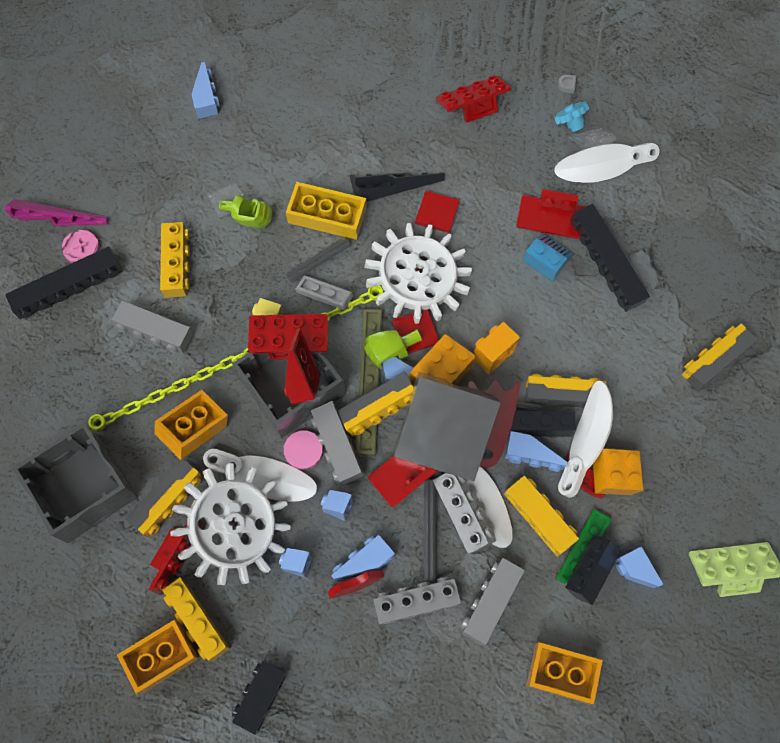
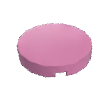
[62,230,100,263]
[284,431,323,470]

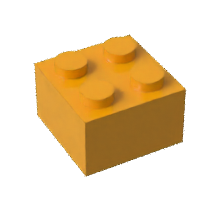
[474,321,520,375]
[593,449,643,495]

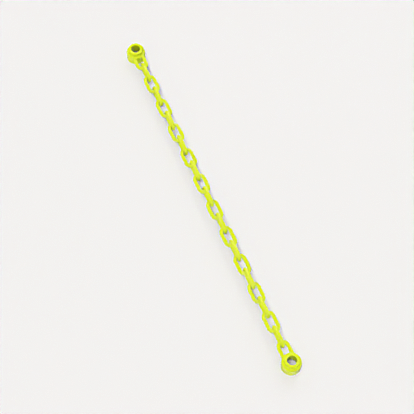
[88,285,383,431]

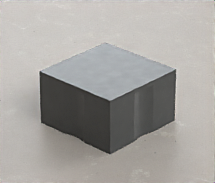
[232,352,345,438]
[394,372,501,482]
[12,422,138,543]

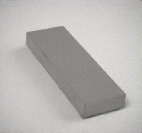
[295,275,353,310]

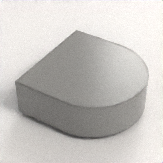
[558,75,576,93]

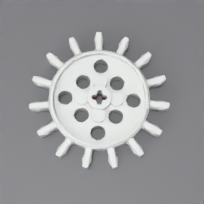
[364,223,472,324]
[170,463,290,585]

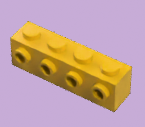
[160,222,190,298]
[504,476,579,557]
[162,578,230,661]

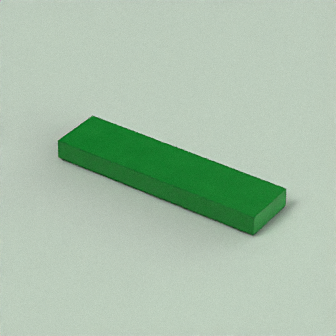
[555,508,612,585]

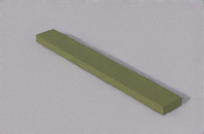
[356,309,382,456]

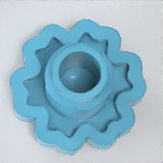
[554,101,590,132]

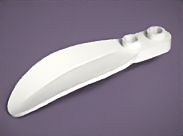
[555,143,659,183]
[558,381,613,498]
[203,449,317,502]
[467,466,512,548]

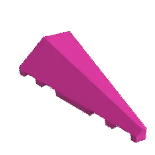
[5,199,108,226]

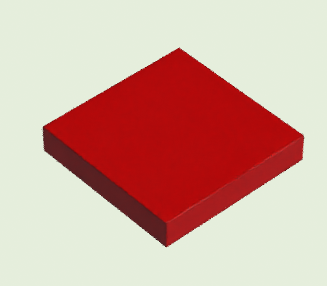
[415,191,460,233]
[392,309,439,354]

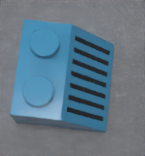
[523,234,574,281]

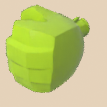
[219,194,272,229]
[364,330,422,370]

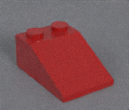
[284,328,321,404]

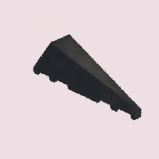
[350,172,445,202]

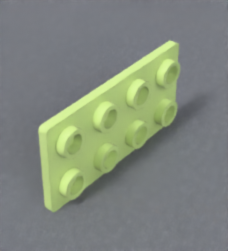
[689,542,780,597]

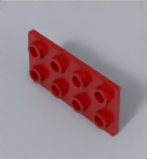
[436,76,511,123]
[516,189,586,240]
[248,314,328,360]
[368,456,438,508]
[148,519,203,595]

